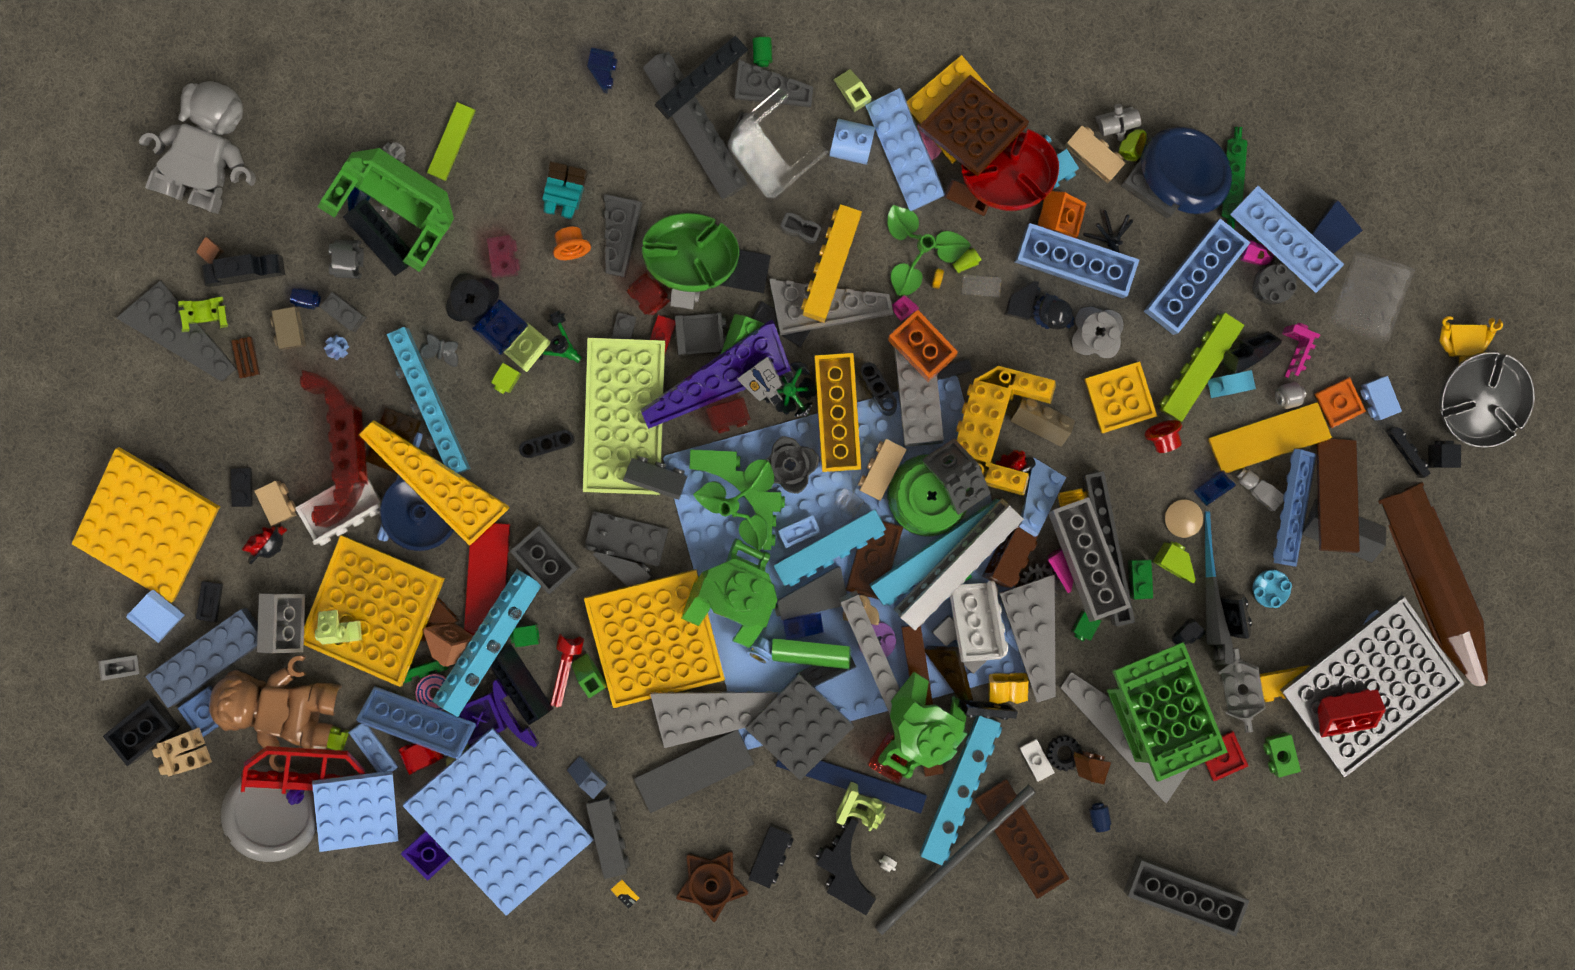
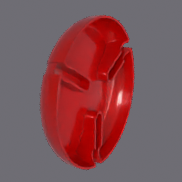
[961,129,1059,211]

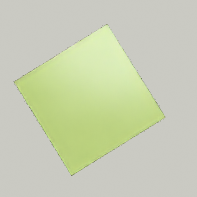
[503,322,551,372]

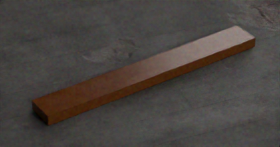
[901,625,944,777]

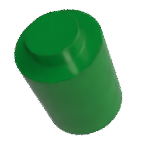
[752,37,773,67]

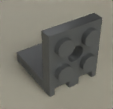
[922,438,991,515]

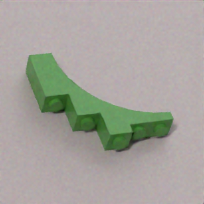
[689,450,785,550]

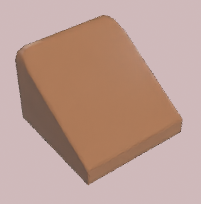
[197,237,224,264]

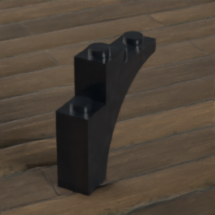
[815,816,876,915]

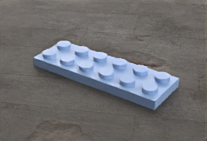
[865,88,945,211]
[1230,186,1344,293]

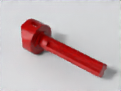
[550,633,584,707]

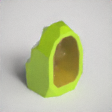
[1118,129,1147,161]

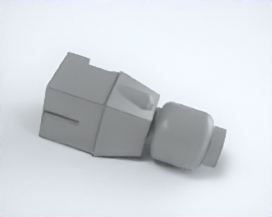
[1236,468,1284,511]

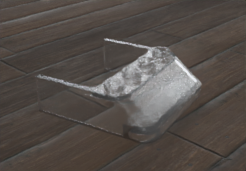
[728,89,829,198]

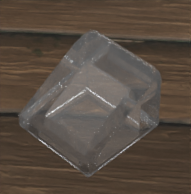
[834,489,864,517]

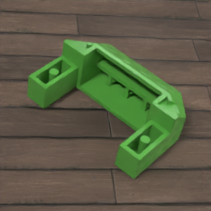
[318,148,454,272]

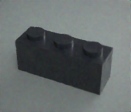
[748,823,794,888]

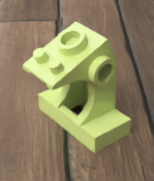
[315,610,362,645]
[836,782,886,831]

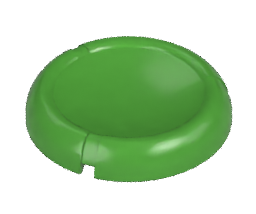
[642,213,739,292]

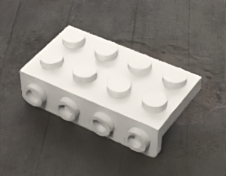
[295,470,381,546]
[950,580,1008,662]

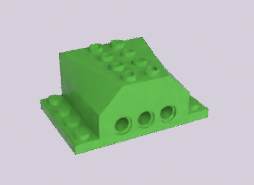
[1107,642,1227,782]

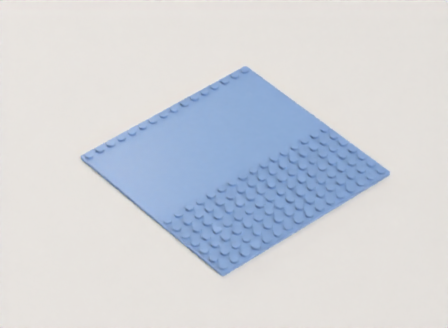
[663,376,1026,750]

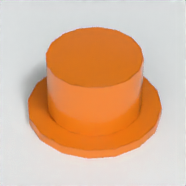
[553,227,591,260]

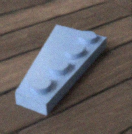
[1019,458,1066,537]

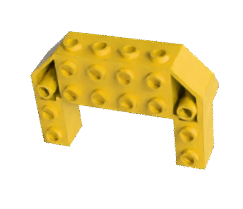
[955,366,1056,496]

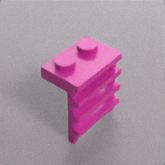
[1282,323,1320,378]

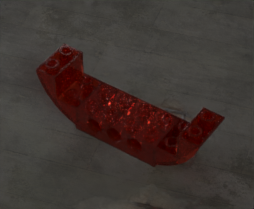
[300,370,368,528]

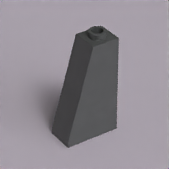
[775,566,847,620]

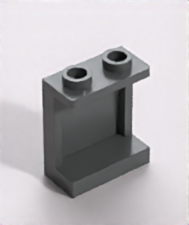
[675,312,727,356]

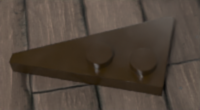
[925,646,973,700]

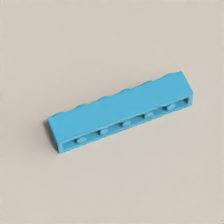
[774,509,886,587]

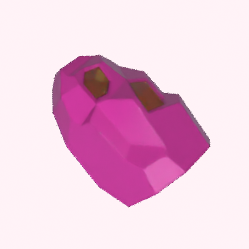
[1241,241,1274,266]

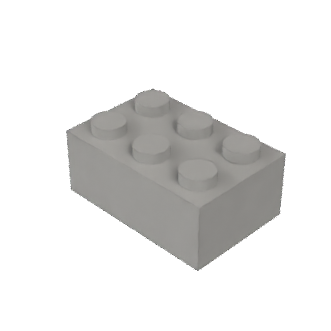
[257,594,305,653]

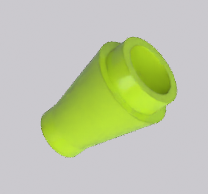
[952,248,982,274]

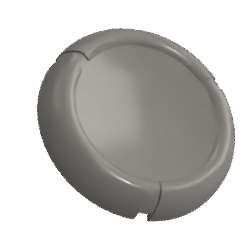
[221,765,317,862]

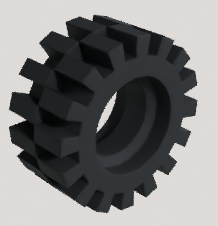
[1046,735,1083,771]

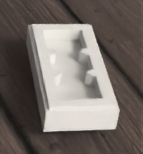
[1019,739,1055,782]

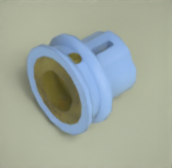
[747,637,772,664]

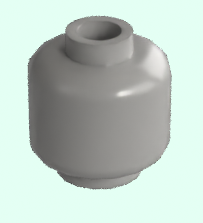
[1275,382,1306,409]

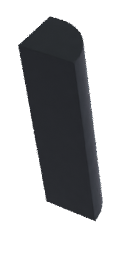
[343,198,410,276]
[490,645,554,725]

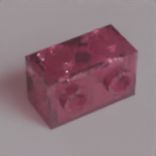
[487,235,520,279]

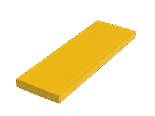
[1208,402,1332,475]

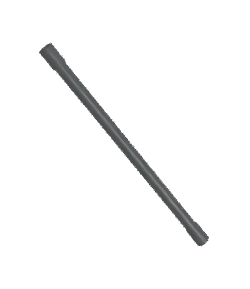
[875,784,1036,935]

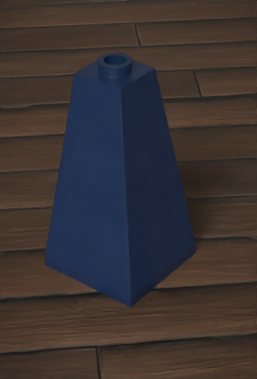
[1311,199,1363,254]

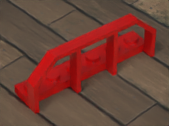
[241,746,365,794]

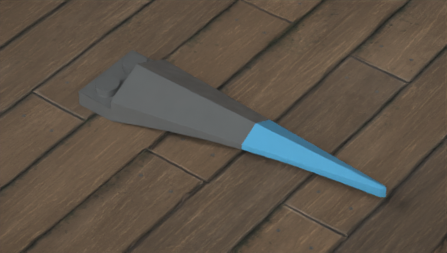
[1205,511,1233,665]

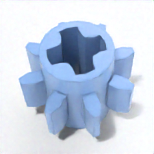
[324,335,349,360]

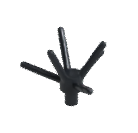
[1083,210,1133,253]

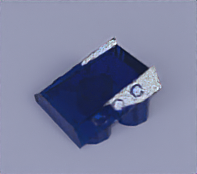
[472,299,528,355]

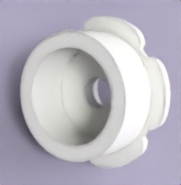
[879,855,897,872]

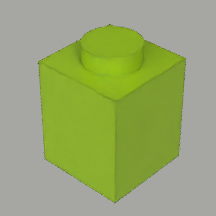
[491,363,522,394]

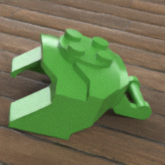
[681,538,777,648]
[878,672,967,779]

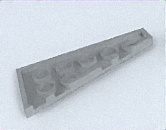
[999,574,1056,703]

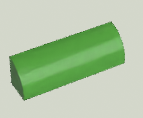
[772,639,851,669]

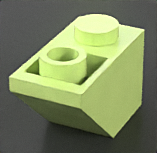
[834,69,872,112]

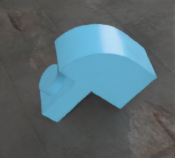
[1208,370,1256,398]

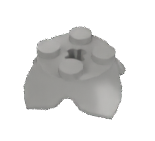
[1072,307,1124,358]

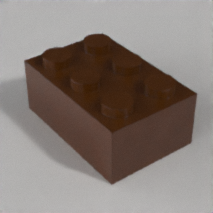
[982,526,1038,588]

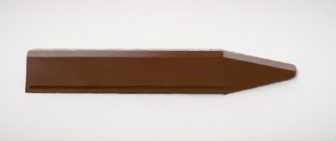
[1378,482,1488,686]

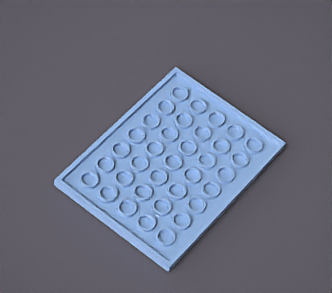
[403,727,594,915]

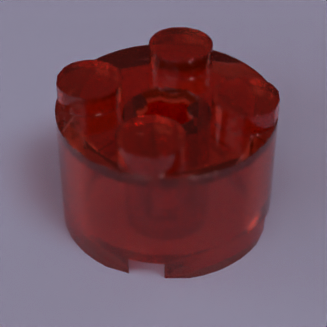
[626,271,671,316]

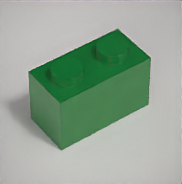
[1128,559,1153,600]

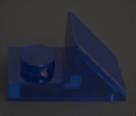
[1194,470,1236,506]

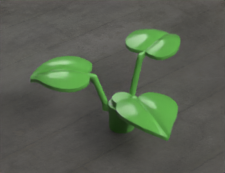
[887,205,971,296]
[693,459,774,551]

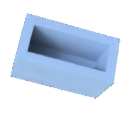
[1360,376,1402,420]

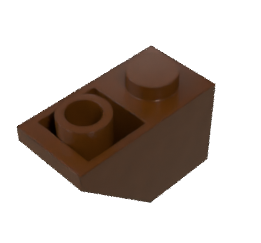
[944,180,989,216]
[1074,751,1111,784]

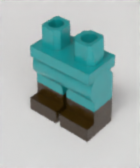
[542,161,588,219]

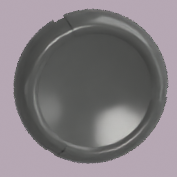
[1439,352,1535,448]

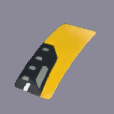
[611,880,639,909]

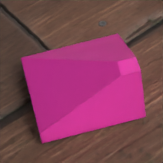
[892,295,919,321]

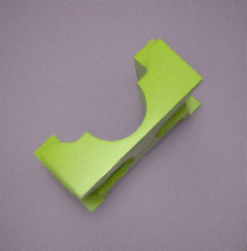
[178,297,228,332]

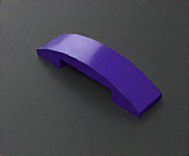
[493,679,539,747]

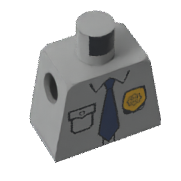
[738,357,783,406]

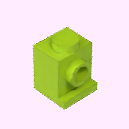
[327,726,349,750]

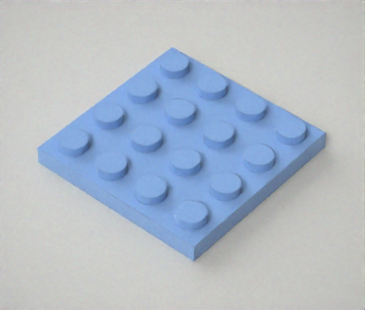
[312,771,398,852]

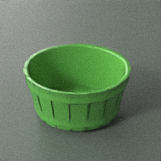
[887,454,969,537]

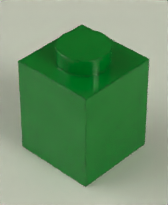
[1071,610,1101,642]
[510,624,540,648]

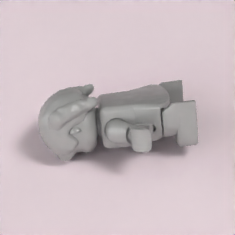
[139,81,256,214]

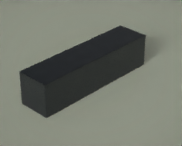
[937,359,972,381]

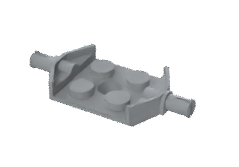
[1218,648,1266,733]

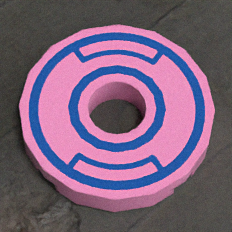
[415,673,447,711]

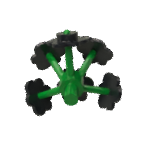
[763,362,817,417]

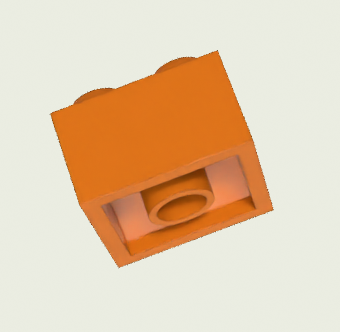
[1037,191,1087,239]

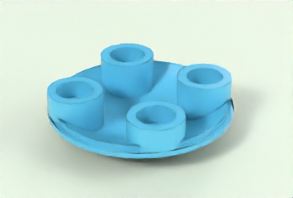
[1252,570,1292,608]

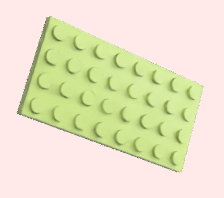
[583,338,665,495]

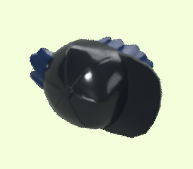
[1033,293,1074,330]

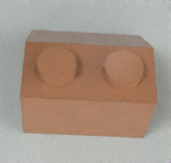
[423,623,473,666]

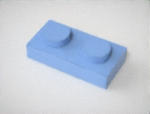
[778,515,821,548]

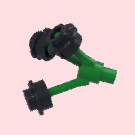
[536,311,582,363]

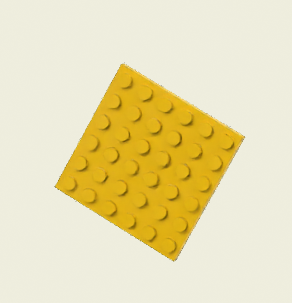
[72,447,221,603]
[304,535,445,687]
[584,569,725,708]

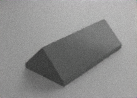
[1302,499,1386,563]

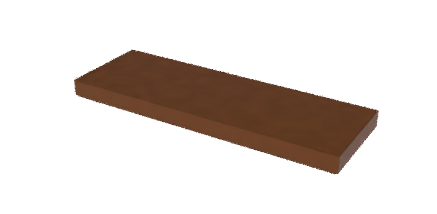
[1316,439,1360,553]
[974,779,1070,899]

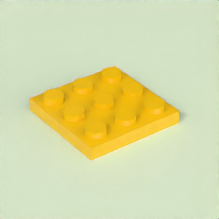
[1084,362,1157,434]

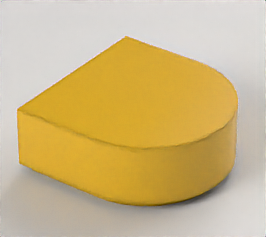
[932,268,944,289]

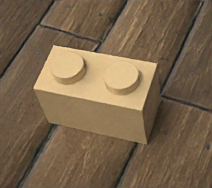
[255,481,297,526]

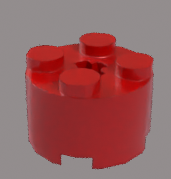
[399,743,445,775]

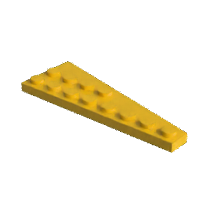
[359,420,510,546]

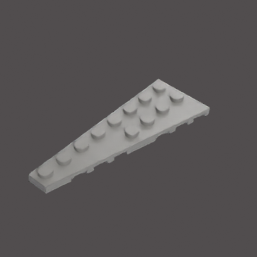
[1060,671,1189,803]
[650,691,780,748]

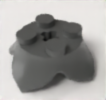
[765,436,819,494]

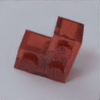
[706,398,751,434]

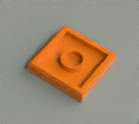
[1314,377,1366,428]

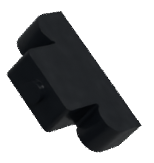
[202,254,285,287]

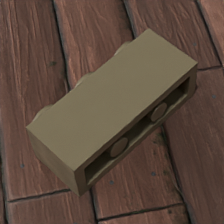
[1010,397,1075,447]

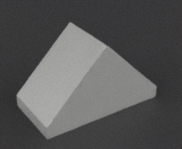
[98,655,139,681]

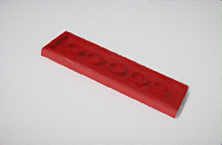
[464,523,510,636]

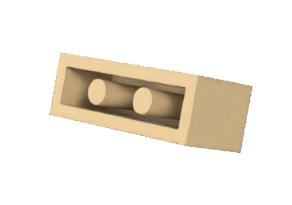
[1064,126,1125,183]
[858,439,907,501]

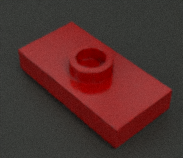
[650,315,676,355]

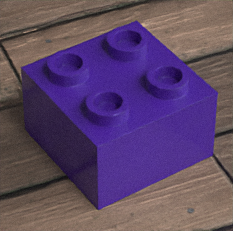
[458,692,508,745]

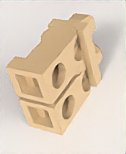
[152,727,212,777]

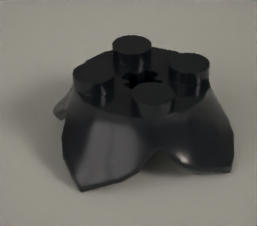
[446,274,499,326]

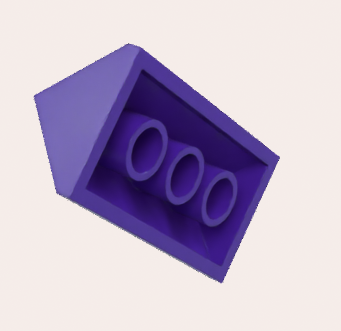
[401,831,452,881]

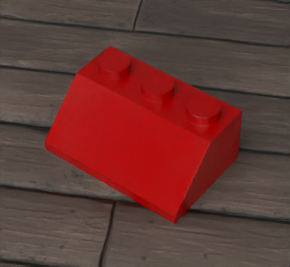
[1318,689,1386,738]

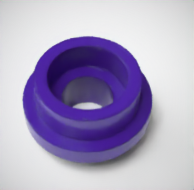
[286,790,304,805]

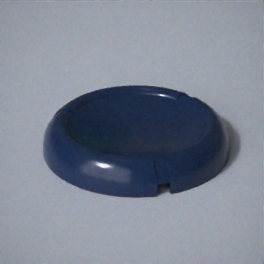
[1141,127,1232,214]

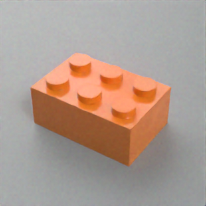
[888,310,958,382]

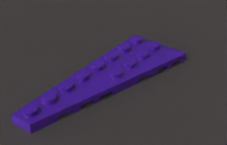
[641,320,791,429]

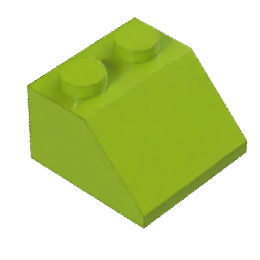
[1153,541,1196,583]

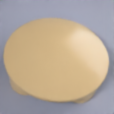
[1165,500,1203,538]

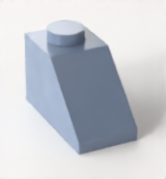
[567,756,608,799]

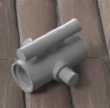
[1095,104,1141,141]

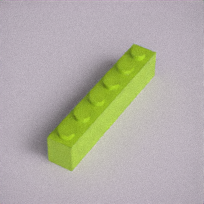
[1159,313,1244,422]

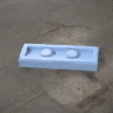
[348,723,398,773]

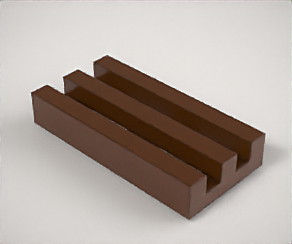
[232,337,260,379]

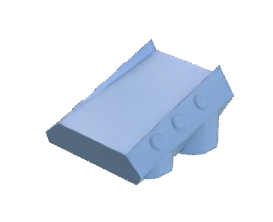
[126,590,185,643]

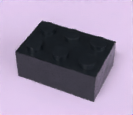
[103,697,180,766]

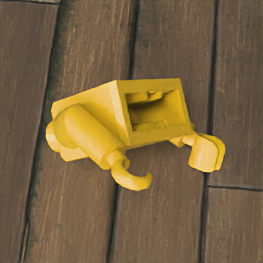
[1439,316,1503,363]

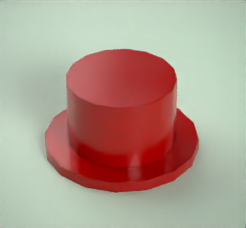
[1144,420,1182,453]

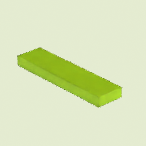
[427,102,476,181]

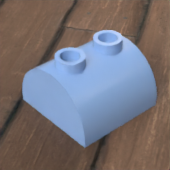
[830,118,875,165]

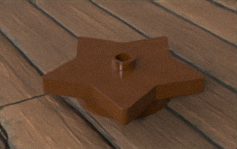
[676,850,749,922]

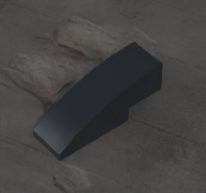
[1222,331,1282,374]

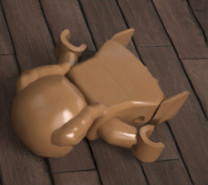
[209,655,342,772]

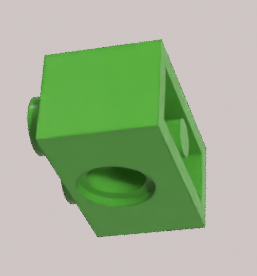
[1263,732,1301,777]

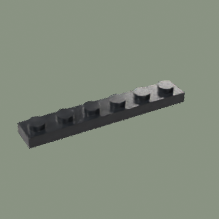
[655,35,748,120]

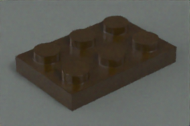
[366,408,421,474]

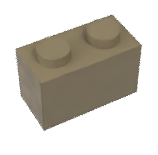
[270,307,306,350]

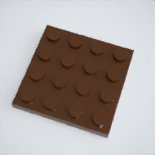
[919,75,1029,176]

